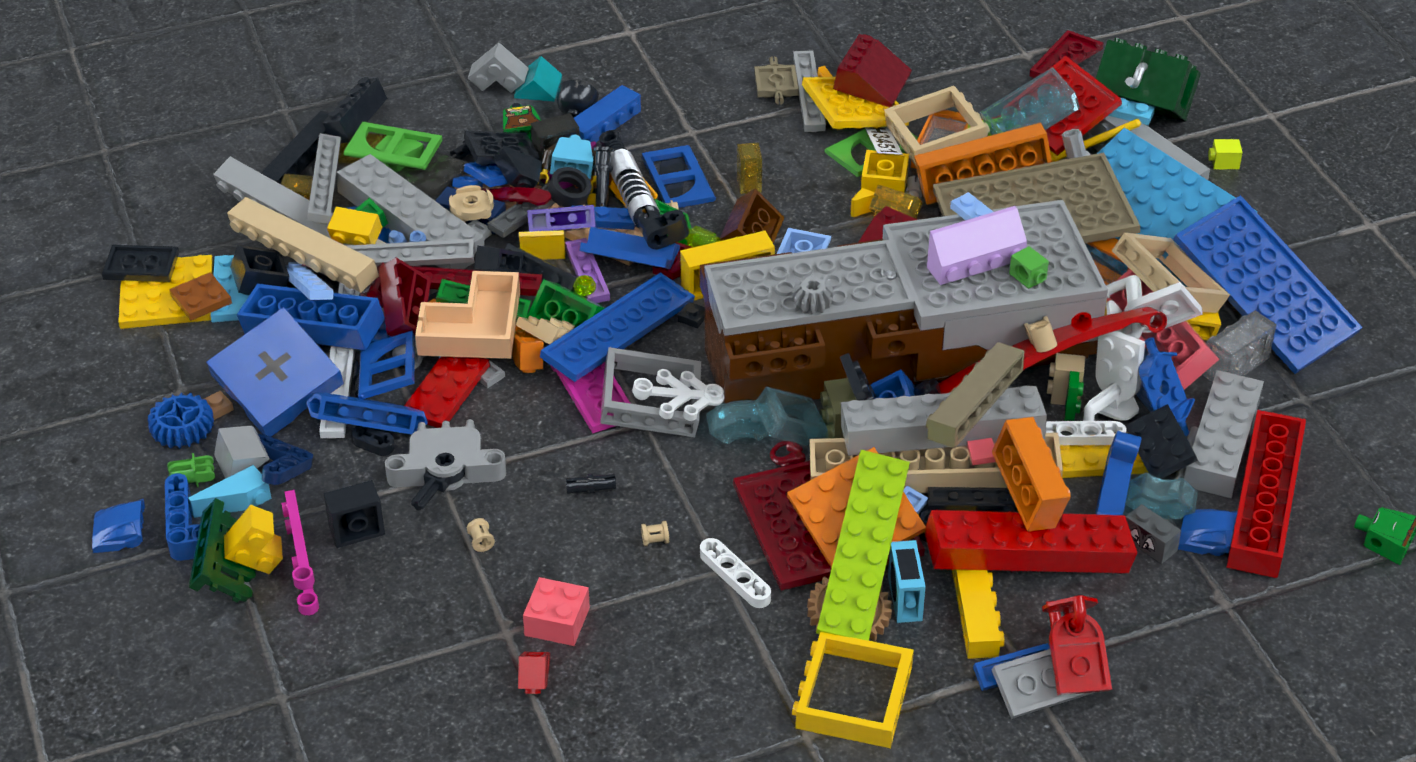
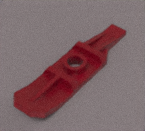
[481,187,551,206]

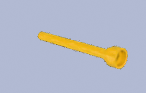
[1050,119,1141,162]

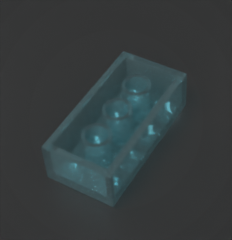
[980,67,1080,135]

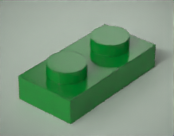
[1064,371,1084,421]

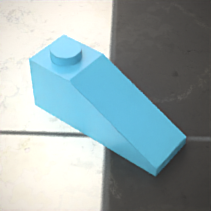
[188,465,272,518]

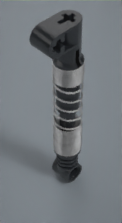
[599,130,689,250]

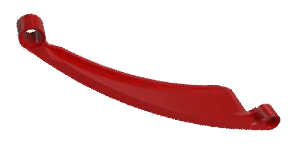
[939,307,1167,394]

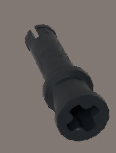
[593,147,614,207]

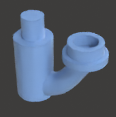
[389,230,426,243]

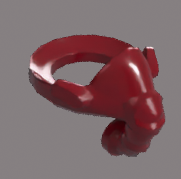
[770,440,806,467]

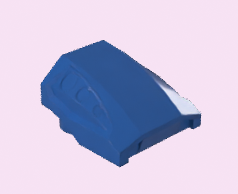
[92,499,145,553]
[1178,509,1237,556]

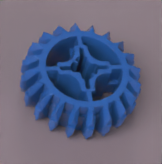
[148,392,214,449]

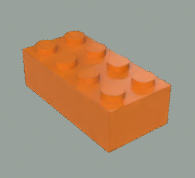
[992,417,1071,531]

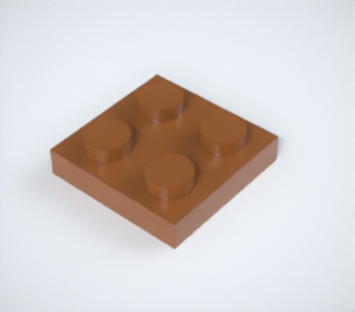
[169,272,232,321]

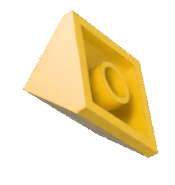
[519,230,565,260]

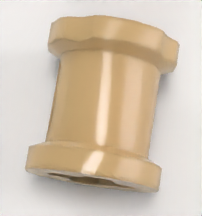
[467,518,495,552]
[641,521,669,547]

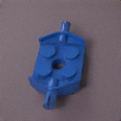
[1139,337,1195,436]

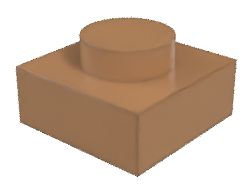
[204,391,234,420]

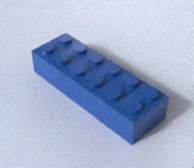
[237,284,385,350]

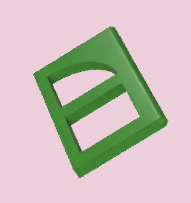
[344,122,442,170]
[825,129,918,177]

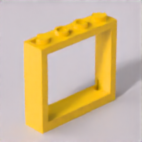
[792,632,914,748]

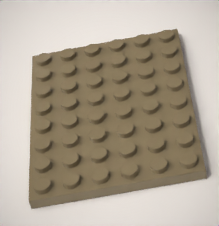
[933,153,1140,244]

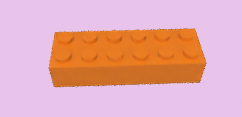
[914,123,1052,205]

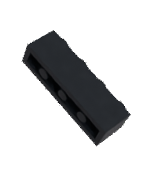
[323,77,388,144]

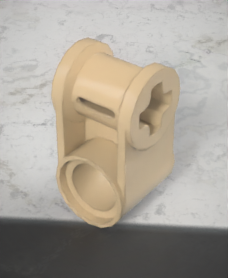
[1024,316,1057,352]

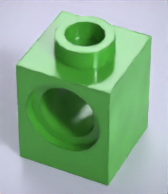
[1009,246,1049,289]

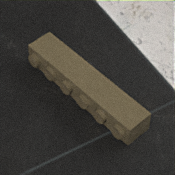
[926,342,1024,448]

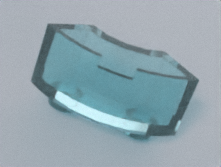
[706,400,777,444]
[1125,472,1198,519]

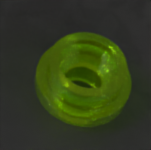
[573,275,596,296]

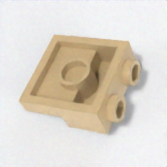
[515,316,575,345]

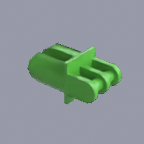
[167,453,215,487]

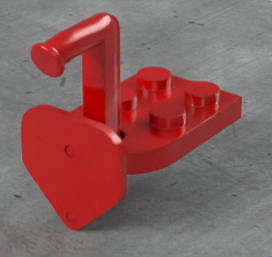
[1042,595,1112,695]

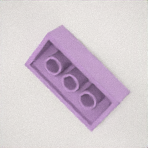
[927,206,1027,285]

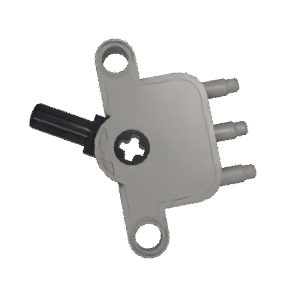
[385,419,507,511]

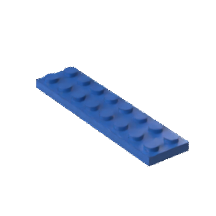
[540,272,695,382]

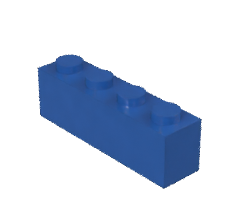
[566,85,641,143]

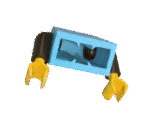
[537,135,597,193]

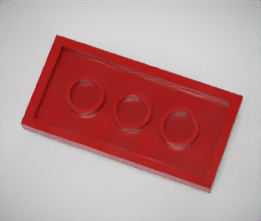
[404,356,490,428]

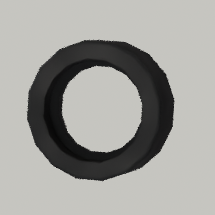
[548,167,592,207]

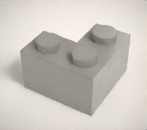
[467,42,529,93]

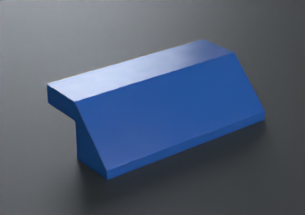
[579,227,680,269]

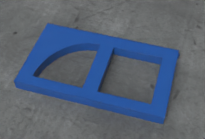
[642,145,716,208]
[358,330,415,399]

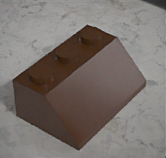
[719,188,785,243]

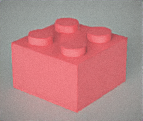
[523,577,590,646]

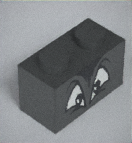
[1126,504,1181,564]

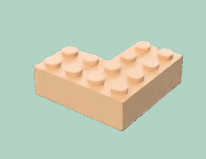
[415,271,520,359]

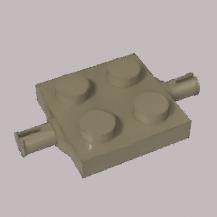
[754,56,799,105]

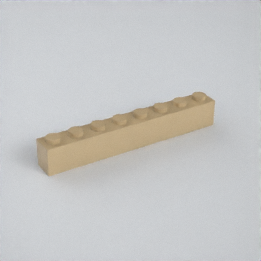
[227,197,379,293]

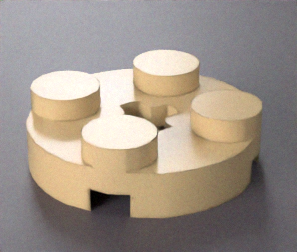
[449,185,494,222]

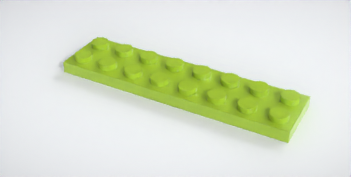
[816,450,910,641]

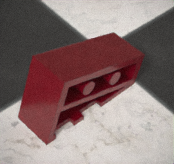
[379,257,431,337]

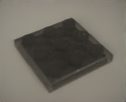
[396,152,469,200]

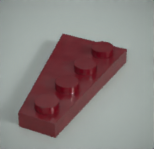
[1029,30,1104,79]

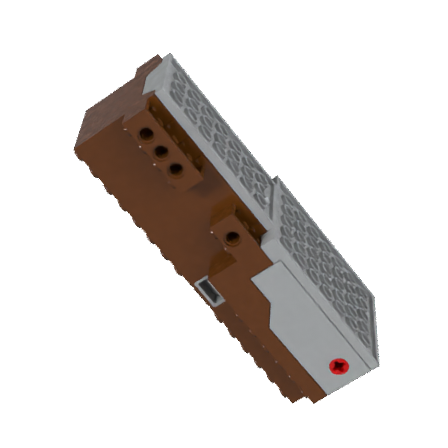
[700,200,1108,413]

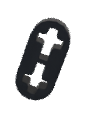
[352,426,394,456]

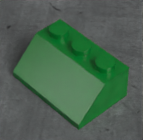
[527,279,605,328]

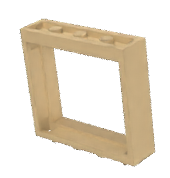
[884,86,990,166]
[1112,233,1230,313]

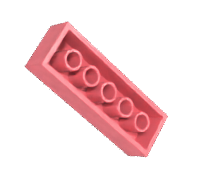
[1107,269,1220,390]

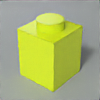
[1208,139,1243,169]

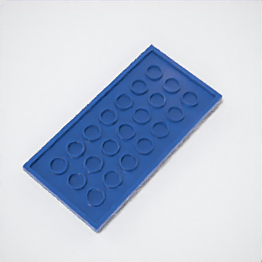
[1173,195,1363,374]

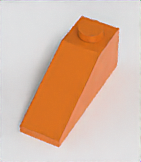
[512,326,544,373]

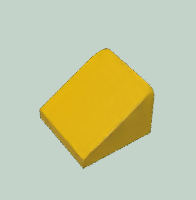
[851,188,876,217]

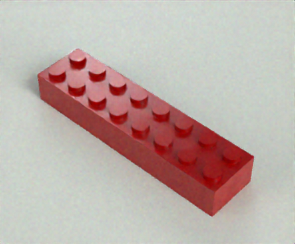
[1226,410,1306,578]
[924,510,1137,573]

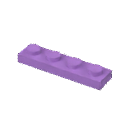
[565,238,610,303]

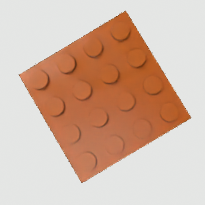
[787,447,926,568]

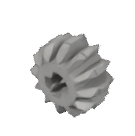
[792,274,834,314]

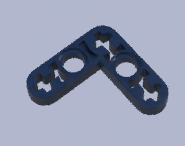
[258,434,313,485]

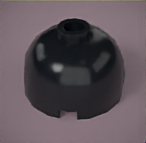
[557,80,599,119]

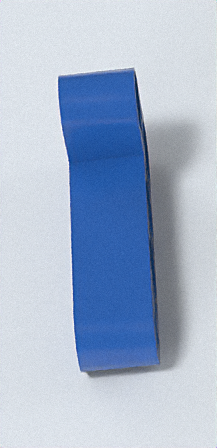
[1095,431,1141,515]
[165,474,200,561]

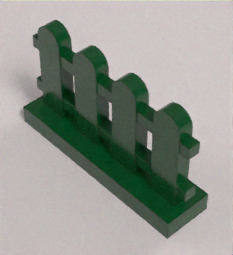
[189,498,256,603]

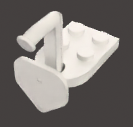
[1106,275,1203,339]
[1083,331,1145,435]

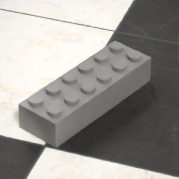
[1183,370,1264,498]

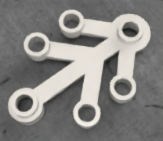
[632,369,725,421]

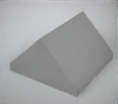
[214,425,269,479]

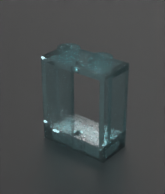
[754,387,828,446]

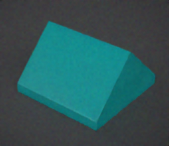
[514,56,562,102]

